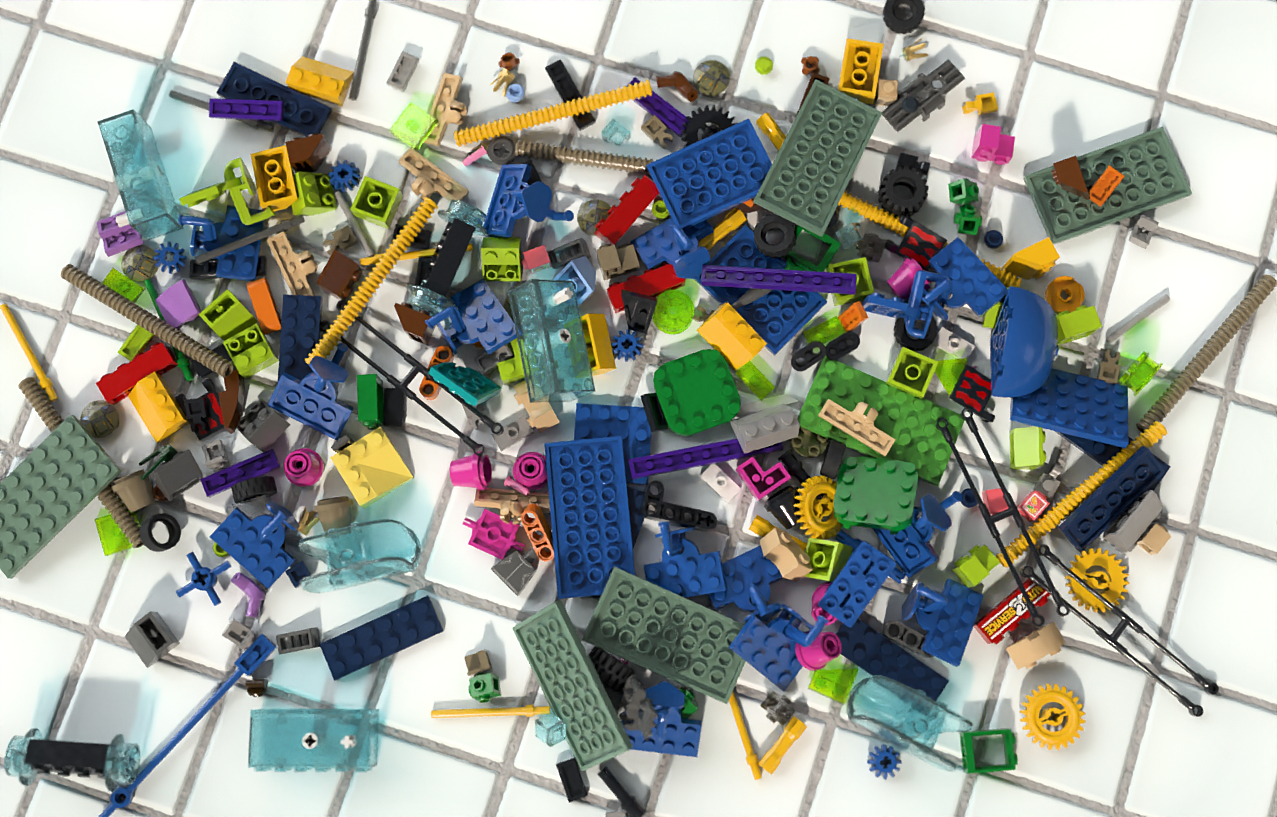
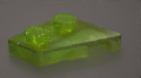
[935,358,967,396]
[807,668,859,705]

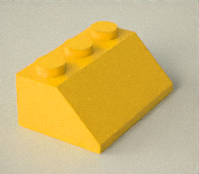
[838,38,884,104]
[286,56,354,106]
[250,145,298,212]
[1001,237,1060,280]
[696,302,767,371]
[563,313,616,379]
[128,372,190,444]

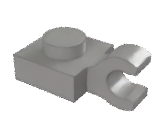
[1033,463,1063,499]

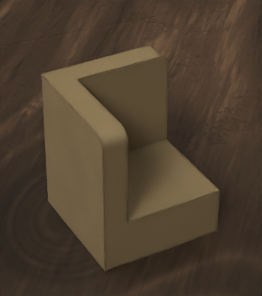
[464,650,492,676]

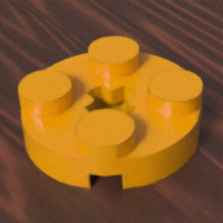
[1045,276,1085,313]

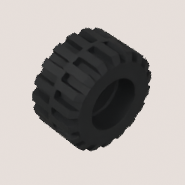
[878,166,929,218]
[588,646,636,694]

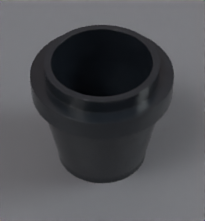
[764,485,801,530]

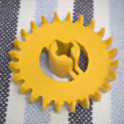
[793,476,843,540]
[1065,548,1130,612]
[1019,683,1086,750]

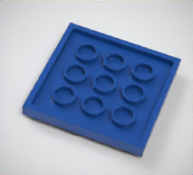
[574,403,651,485]

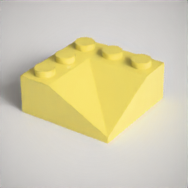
[330,427,414,509]

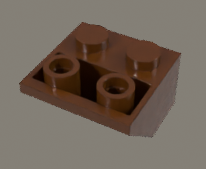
[285,133,331,173]
[394,302,436,346]

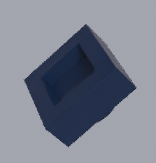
[285,561,313,588]

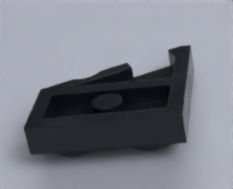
[621,290,657,334]

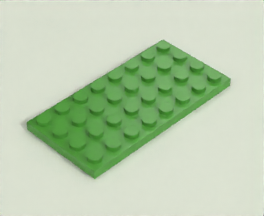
[797,356,965,487]

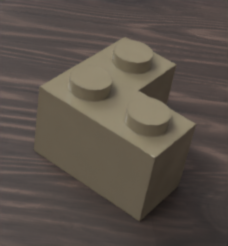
[596,244,640,281]

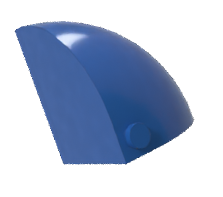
[990,286,1059,397]

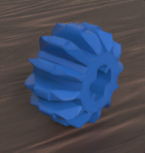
[329,160,361,192]
[153,241,187,274]
[611,329,643,362]
[867,744,902,779]

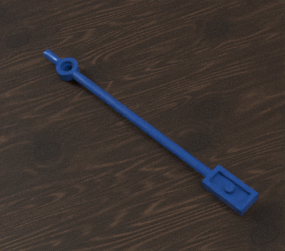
[98,634,277,817]

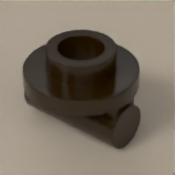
[245,679,268,697]

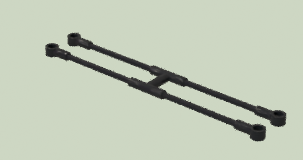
[321,300,504,457]
[936,408,1070,628]
[1020,544,1219,717]

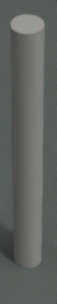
[334,191,375,257]
[1106,294,1170,343]

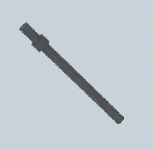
[349,0,376,101]
[169,90,274,132]
[195,215,305,264]

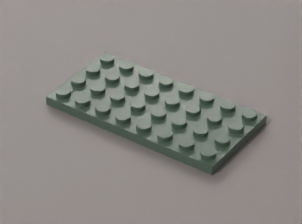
[753,79,882,237]
[1023,127,1192,245]
[0,415,122,579]
[582,566,746,704]
[512,599,634,771]

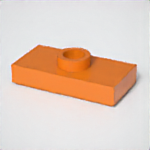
[1088,165,1125,207]
[838,301,869,332]

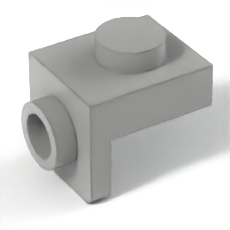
[1128,215,1159,249]
[201,439,229,470]
[221,618,255,650]

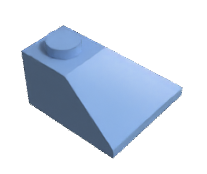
[551,256,596,312]

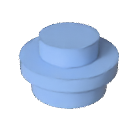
[506,84,525,102]

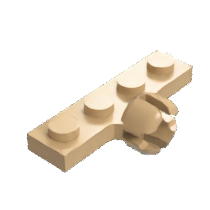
[421,73,467,147]
[399,148,469,207]
[267,231,318,296]
[818,399,896,457]
[474,488,550,525]

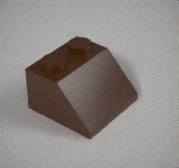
[1051,155,1090,200]
[316,249,362,300]

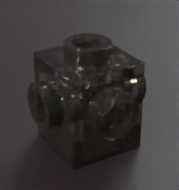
[855,233,886,262]
[760,691,796,726]

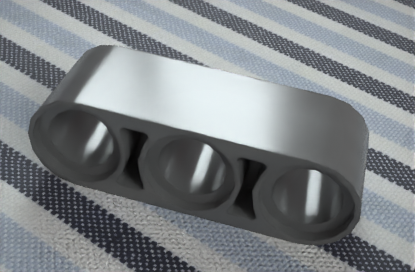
[883,621,934,657]

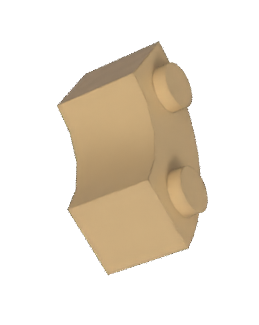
[513,376,559,434]
[760,528,813,582]
[1006,622,1066,669]

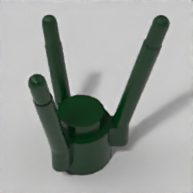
[139,444,179,480]

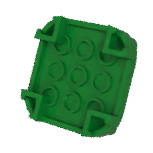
[653,349,741,437]
[833,456,918,535]

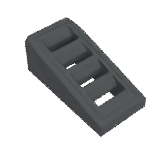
[548,238,591,269]
[331,434,354,453]
[276,627,321,655]

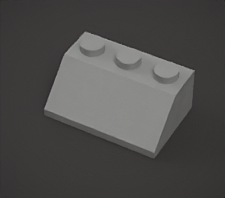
[730,404,800,454]
[1103,490,1164,553]

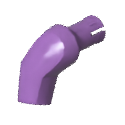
[231,572,265,618]

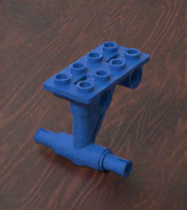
[818,529,906,628]

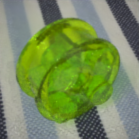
[652,290,694,335]
[1118,351,1163,396]

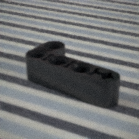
[640,480,717,532]

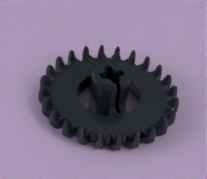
[681,105,738,148]

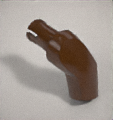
[656,71,698,102]

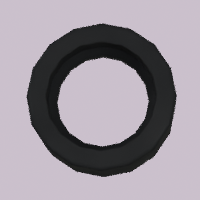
[820,440,846,479]
[140,513,181,552]

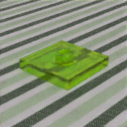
[389,102,439,151]
[94,509,139,556]

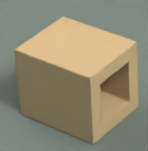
[875,79,898,106]
[1136,523,1172,555]

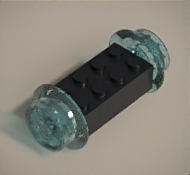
[405,200,487,317]
[4,728,140,792]

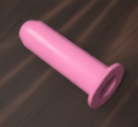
[462,145,488,167]
[504,476,530,496]

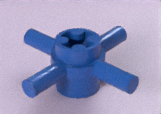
[176,552,232,606]

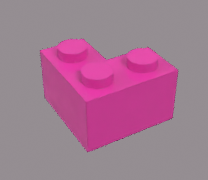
[971,124,1015,165]
[736,457,791,502]

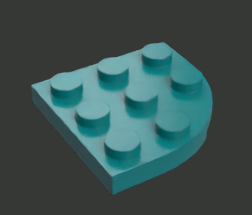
[428,362,502,406]

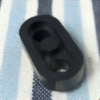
[825,331,860,360]
[791,341,826,372]

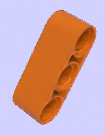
[247,277,282,335]
[419,345,454,400]
[521,504,554,562]

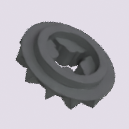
[487,136,516,166]

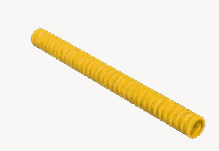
[454,79,653,147]
[838,190,1022,288]
[305,197,438,365]
[996,421,1168,568]

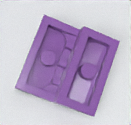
[97,209,144,257]
[155,279,201,330]

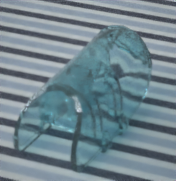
[298,519,422,594]
[846,676,973,772]

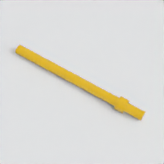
[360,243,473,266]
[0,303,59,402]
[729,690,762,780]
[431,705,550,718]

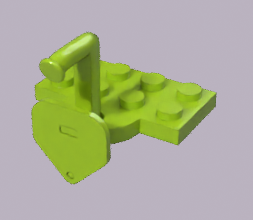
[179,157,275,225]

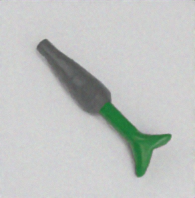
[731,257,804,310]

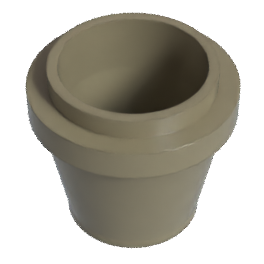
[111,469,156,513]
[313,496,354,536]

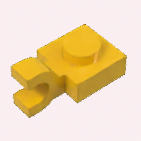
[962,92,998,115]

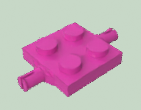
[462,509,525,560]

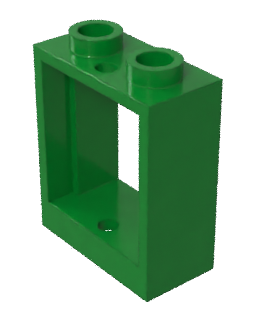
[782,224,841,272]
[357,374,384,430]
[959,728,1018,774]

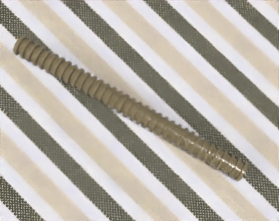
[515,140,658,175]
[60,264,234,378]
[1136,274,1277,433]
[18,377,144,548]

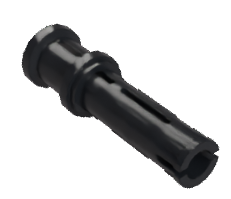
[778,448,824,500]
[597,766,647,817]

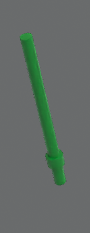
[144,279,194,382]

